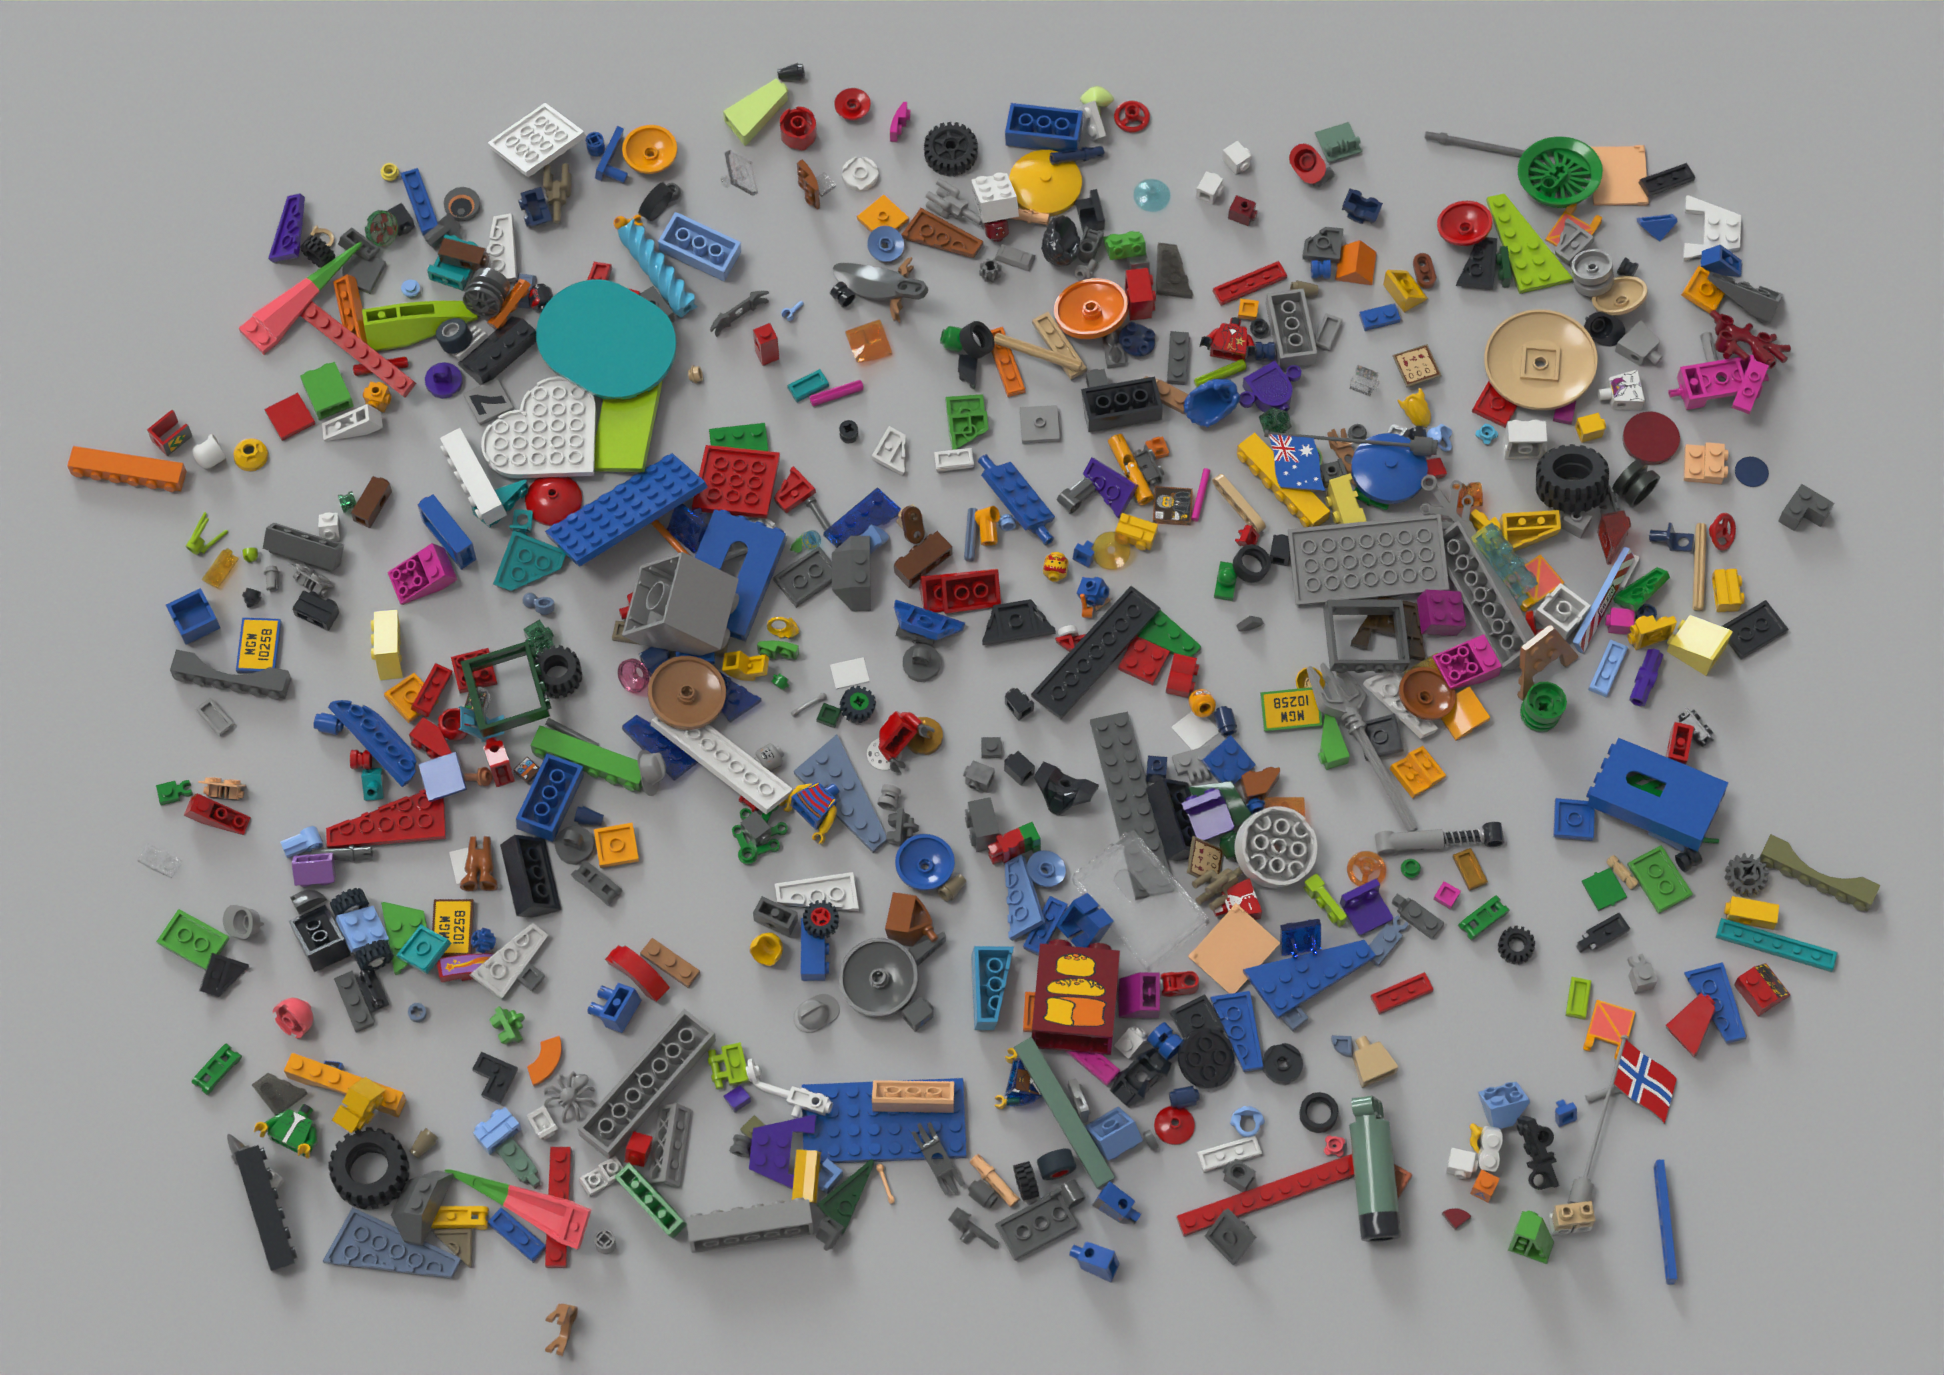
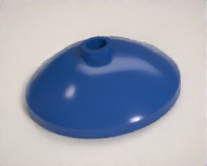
[895,834,955,891]

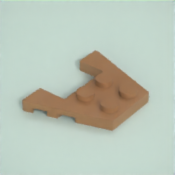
[1517,625,1579,700]

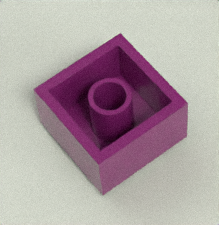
[1417,589,1466,636]

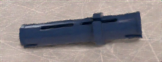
[1049,146,1104,165]

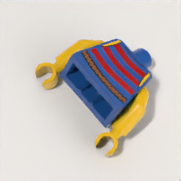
[779,782,839,844]

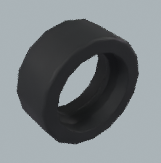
[959,321,994,359]
[1232,544,1271,583]
[1299,1092,1339,1133]

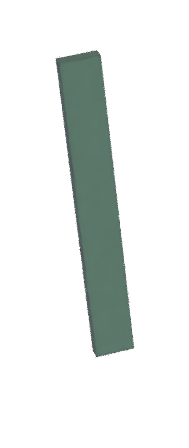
[1013,1037,1114,1188]

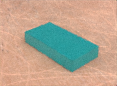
[787,369,829,403]

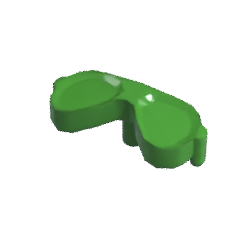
[790,531,812,553]

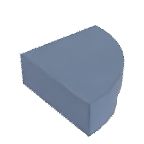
[1331,1035,1352,1057]

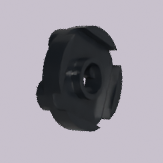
[1263,1043,1303,1085]

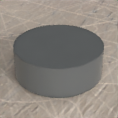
[1143,1129,1159,1151]

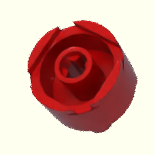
[780,106,817,151]

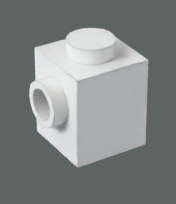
[1222,141,1251,174]
[1196,171,1224,204]
[1446,1148,1478,1179]

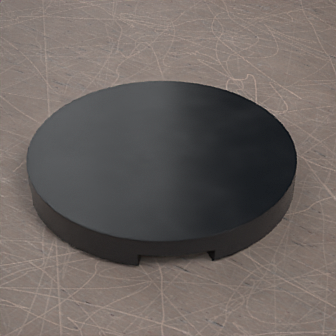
[1178,1028,1235,1089]

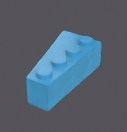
[971,946,1014,1030]

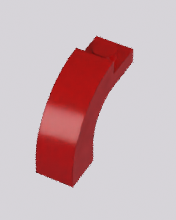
[605,945,670,1002]

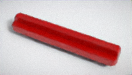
[353,356,409,376]

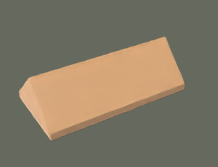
[872,1080,954,1113]

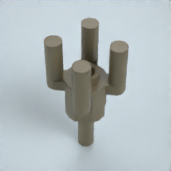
[543,163,571,224]
[1192,867,1243,911]

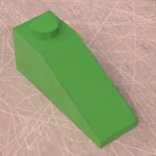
[1318,714,1350,770]

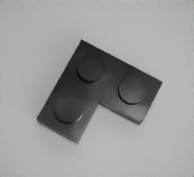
[472,1052,518,1105]

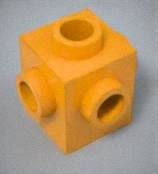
[363,381,392,412]

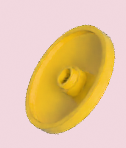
[1009,150,1082,216]

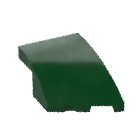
[1189,781,1252,837]

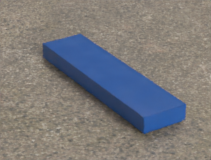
[400,168,438,236]

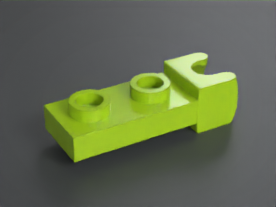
[1303,874,1347,927]

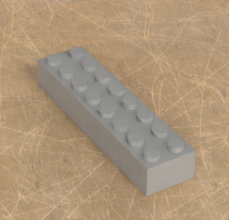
[1443,520,1535,670]
[577,1009,716,1159]

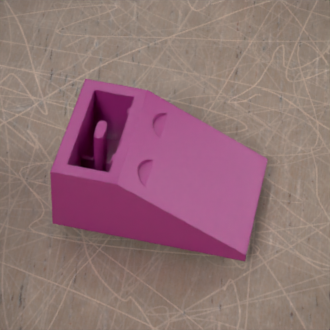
[388,543,457,605]
[1432,634,1502,689]

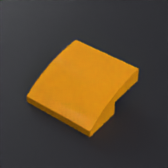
[1441,686,1490,741]
[1389,746,1446,798]

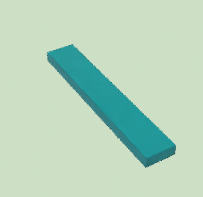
[1715,918,1838,972]

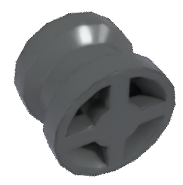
[729,1134,752,1157]

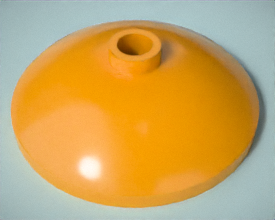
[622,125,677,174]

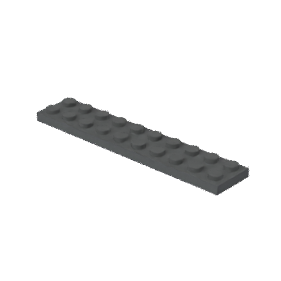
[1090,711,1174,900]

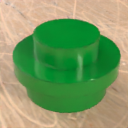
[771,673,790,691]
[1401,859,1421,878]

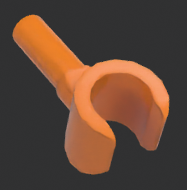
[1080,594,1093,618]

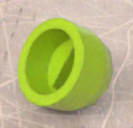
[242,547,258,563]

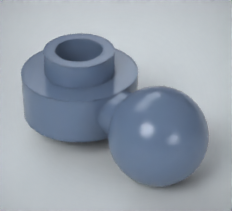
[522,593,554,615]

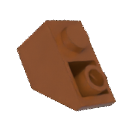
[1240,767,1281,804]

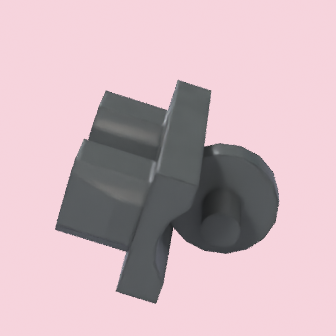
[886,808,919,847]

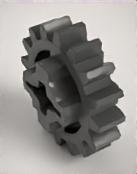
[1724,853,1769,896]

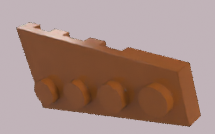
[901,208,983,258]

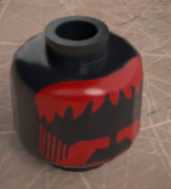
[528,284,553,313]

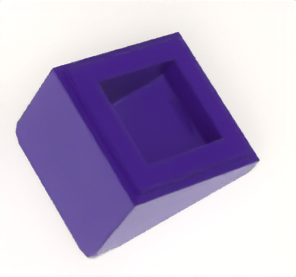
[723,1085,751,1113]

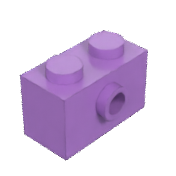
[292,853,336,887]

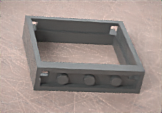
[1323,600,1410,673]

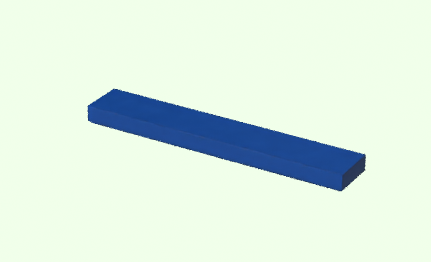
[1653,1159,1677,1285]

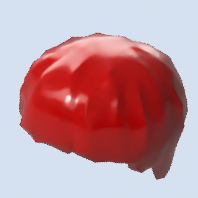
[438,708,471,741]

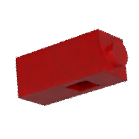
[753,323,780,366]

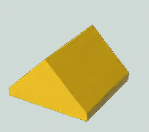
[1383,270,1428,312]

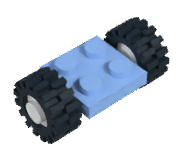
[330,888,394,972]

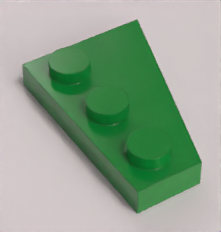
[709,423,768,451]
[1613,567,1670,612]

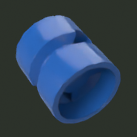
[1147,1022,1183,1060]

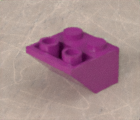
[1119,972,1160,1018]

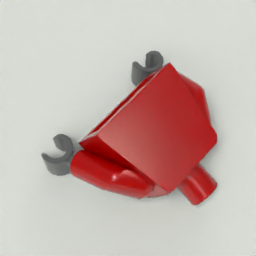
[878,711,935,773]

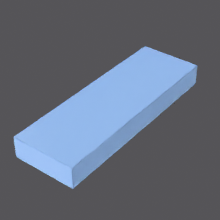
[1588,639,1628,697]

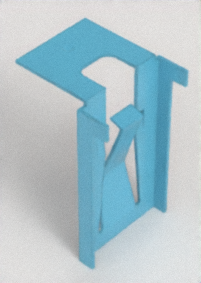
[458,706,504,742]

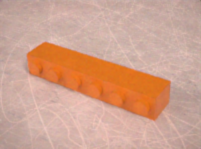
[67,446,187,492]

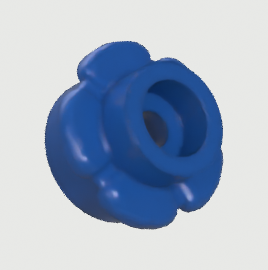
[1247,798,1265,815]

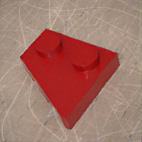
[774,466,816,513]

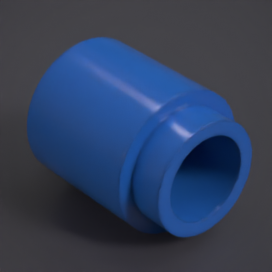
[313,712,344,735]

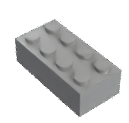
[1265,288,1317,369]

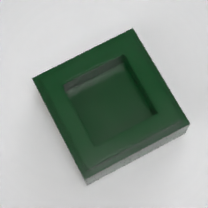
[816,703,842,728]

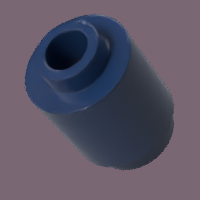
[1213,706,1237,736]
[1169,1085,1200,1109]

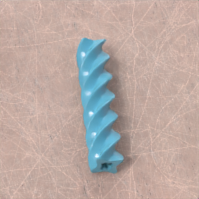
[618,219,698,318]

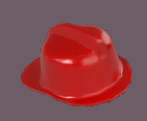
[1289,143,1326,184]

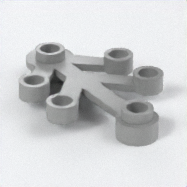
[1420,474,1474,529]

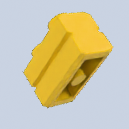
[1114,513,1158,550]
[1712,568,1744,612]

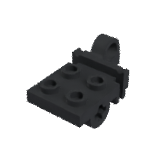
[1517,1116,1559,1190]

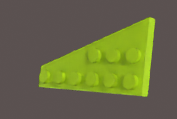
[1486,193,1573,294]

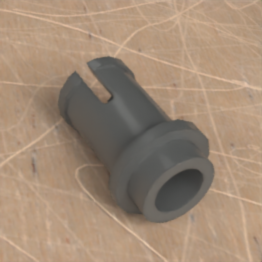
[1312,167,1334,187]

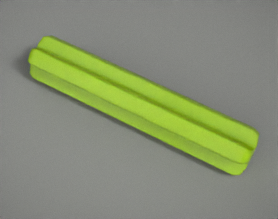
[1194,359,1246,388]

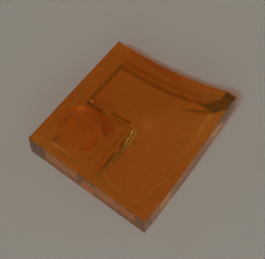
[845,319,892,363]

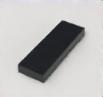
[1639,163,1695,197]

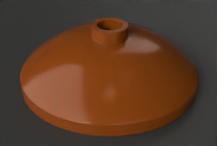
[1398,667,1456,720]

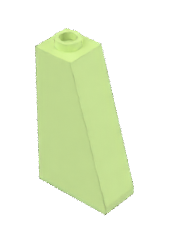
[723,78,788,146]

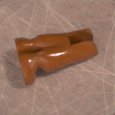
[460,836,498,892]

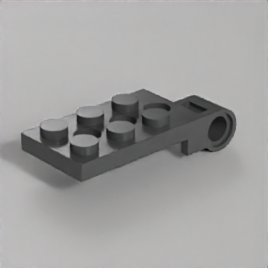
[995,1180,1086,1260]

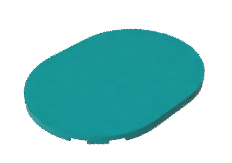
[536,279,677,400]

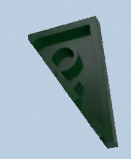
[816,1159,874,1235]

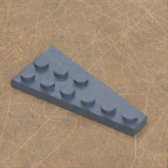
[794,734,887,853]
[323,1207,462,1279]

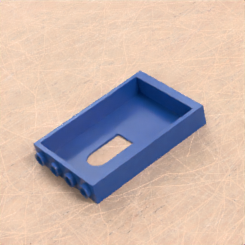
[695,509,787,642]
[1586,737,1729,851]

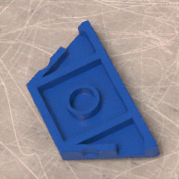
[894,600,965,640]

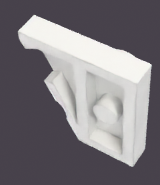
[871,426,906,476]

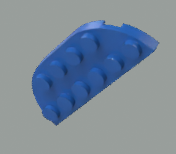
[328,700,417,787]

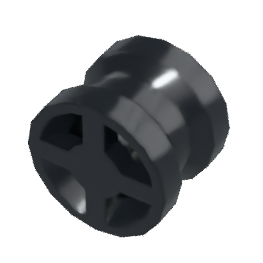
[1617,257,1639,276]
[839,420,858,444]

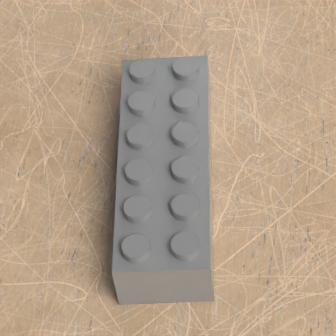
[686,1198,814,1253]

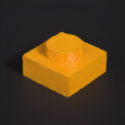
[1238,299,1259,320]

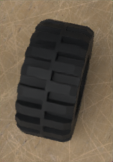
[1536,444,1609,514]
[328,1127,410,1209]

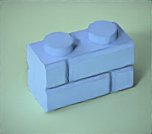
[473,1107,522,1155]

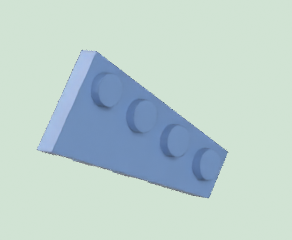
[1005,854,1045,941]

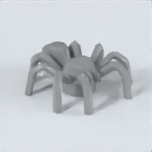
[544,1071,595,1123]

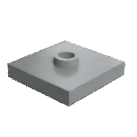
[1020,405,1060,444]

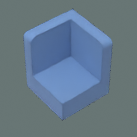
[818,1159,843,1195]

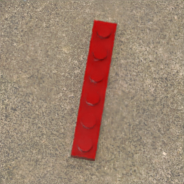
[545,1147,571,1268]

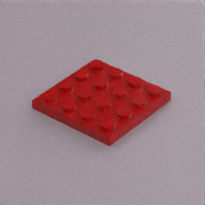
[692,445,780,519]

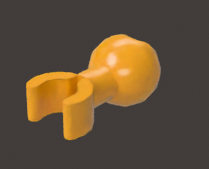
[613,214,643,230]

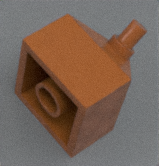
[885,892,938,947]

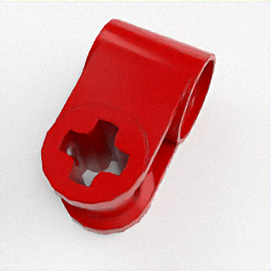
[1160,971,1199,997]

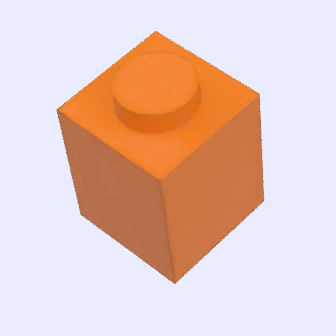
[1470,1169,1500,1203]

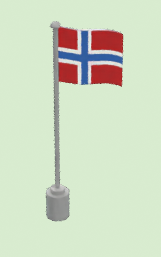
[1567,1035,1677,1204]

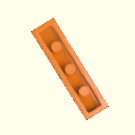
[333,274,368,345]

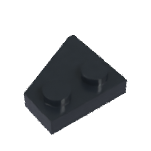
[199,953,249,997]

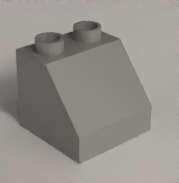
[622,552,739,656]

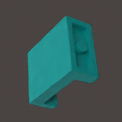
[427,235,478,291]

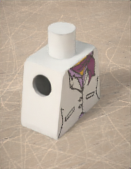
[1598,370,1645,410]

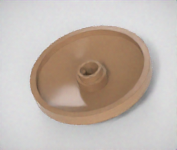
[648,656,726,730]

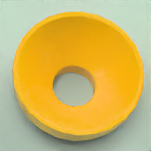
[233,438,268,471]

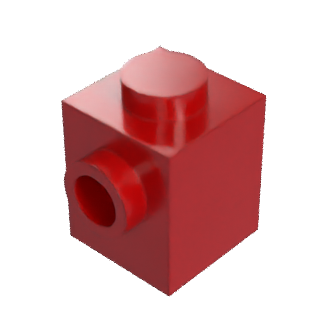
[624,1131,653,1167]

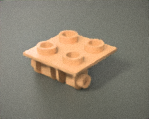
[198,777,246,800]

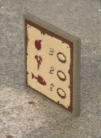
[1393,344,1441,388]
[1187,836,1223,884]

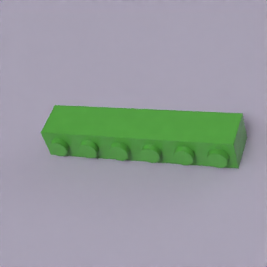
[530,725,642,792]

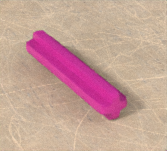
[809,380,864,406]

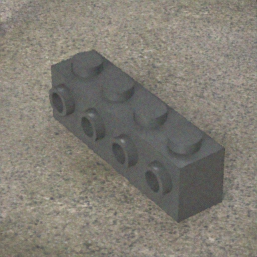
[262,522,344,571]

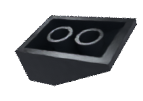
[289,905,351,972]

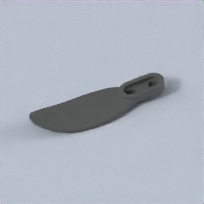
[833,263,928,300]

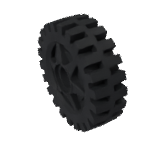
[924,122,978,176]

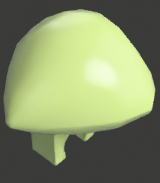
[1080,86,1114,116]

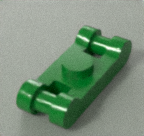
[1458,895,1510,941]
[191,1043,242,1095]

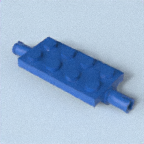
[978,454,1055,545]

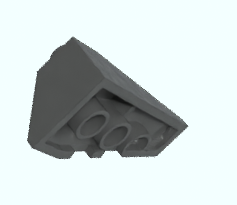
[1707,272,1783,323]

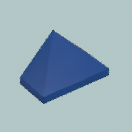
[1637,214,1677,242]

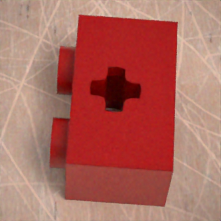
[1666,722,1694,765]

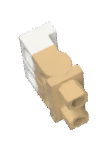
[1548,1201,1595,1236]

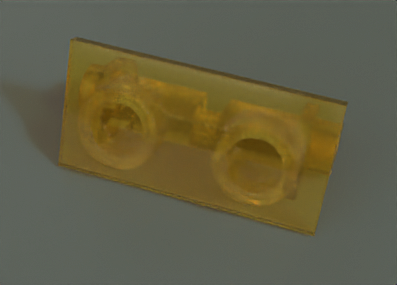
[202,548,239,589]

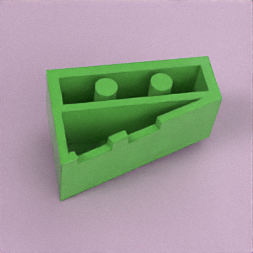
[1508,1211,1554,1264]

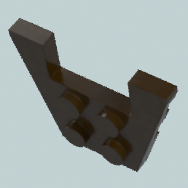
[1350,597,1426,661]

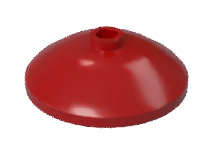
[1437,201,1493,246]
[525,477,582,526]

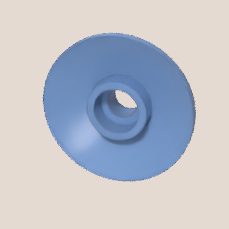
[867,226,904,262]
[1027,850,1066,887]

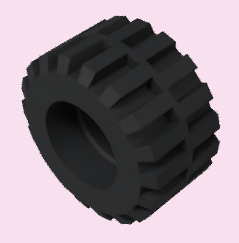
[534,645,582,699]

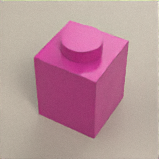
[1605,608,1635,635]

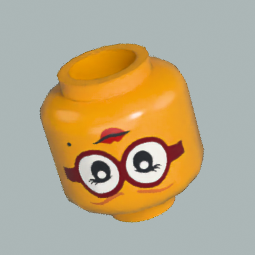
[1188,689,1216,718]

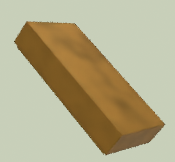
[1452,848,1488,891]

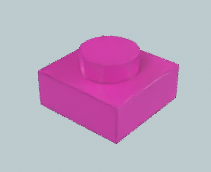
[1433,881,1461,909]

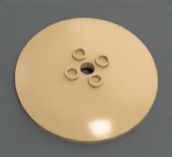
[1484,309,1598,410]

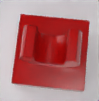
[1235,525,1260,547]

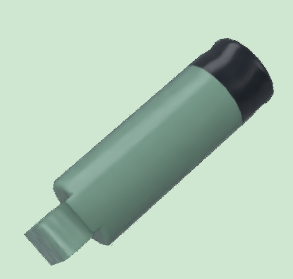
[1349,1095,1401,1242]

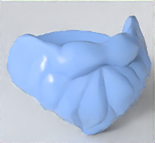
[1427,424,1452,452]
[1230,1106,1265,1137]

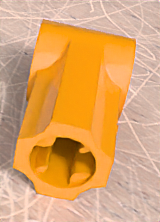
[975,506,1000,546]

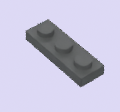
[1167,331,1189,385]
[334,971,374,1033]

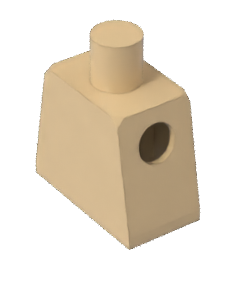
[1353,1036,1398,1088]

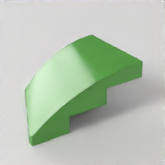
[945,394,988,450]

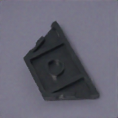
[982,599,1056,645]

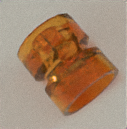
[1453,482,1483,508]

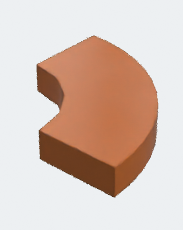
[527,1036,562,1087]

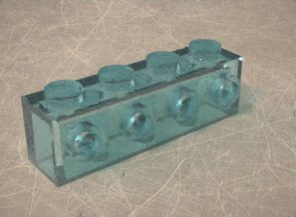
[1471,523,1538,600]

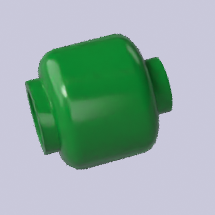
[940,326,963,352]

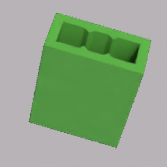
[300,362,354,420]

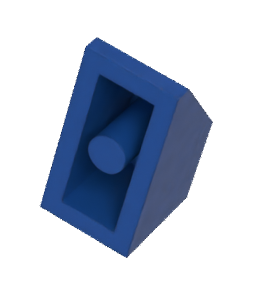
[1701,245,1742,277]

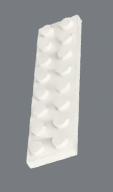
[650,716,793,814]

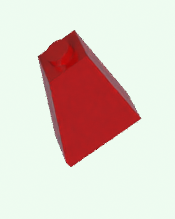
[1666,993,1716,1057]

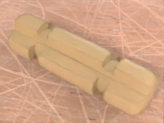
[1606,855,1639,889]

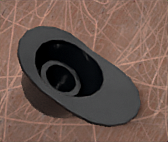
[1584,312,1625,347]

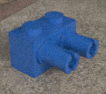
[587,983,642,1033]

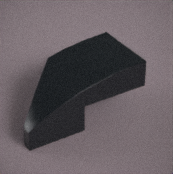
[958,354,978,389]

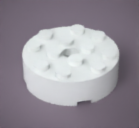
[1235,806,1318,888]

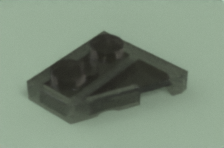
[252,1073,308,1116]

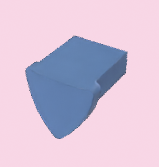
[861,524,889,554]

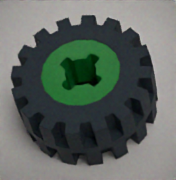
[839,686,876,723]

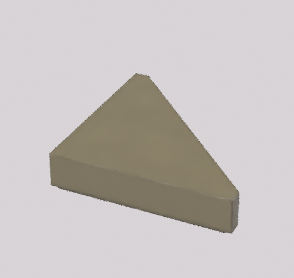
[434,1229,473,1268]

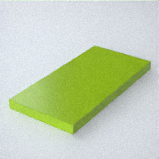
[594,380,663,472]

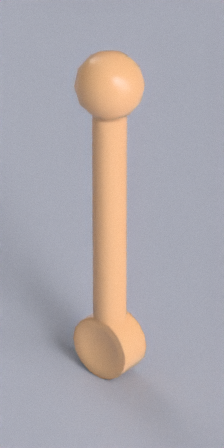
[876,1164,894,1204]

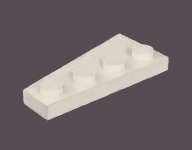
[485,213,518,282]
[775,872,859,911]
[469,923,548,999]

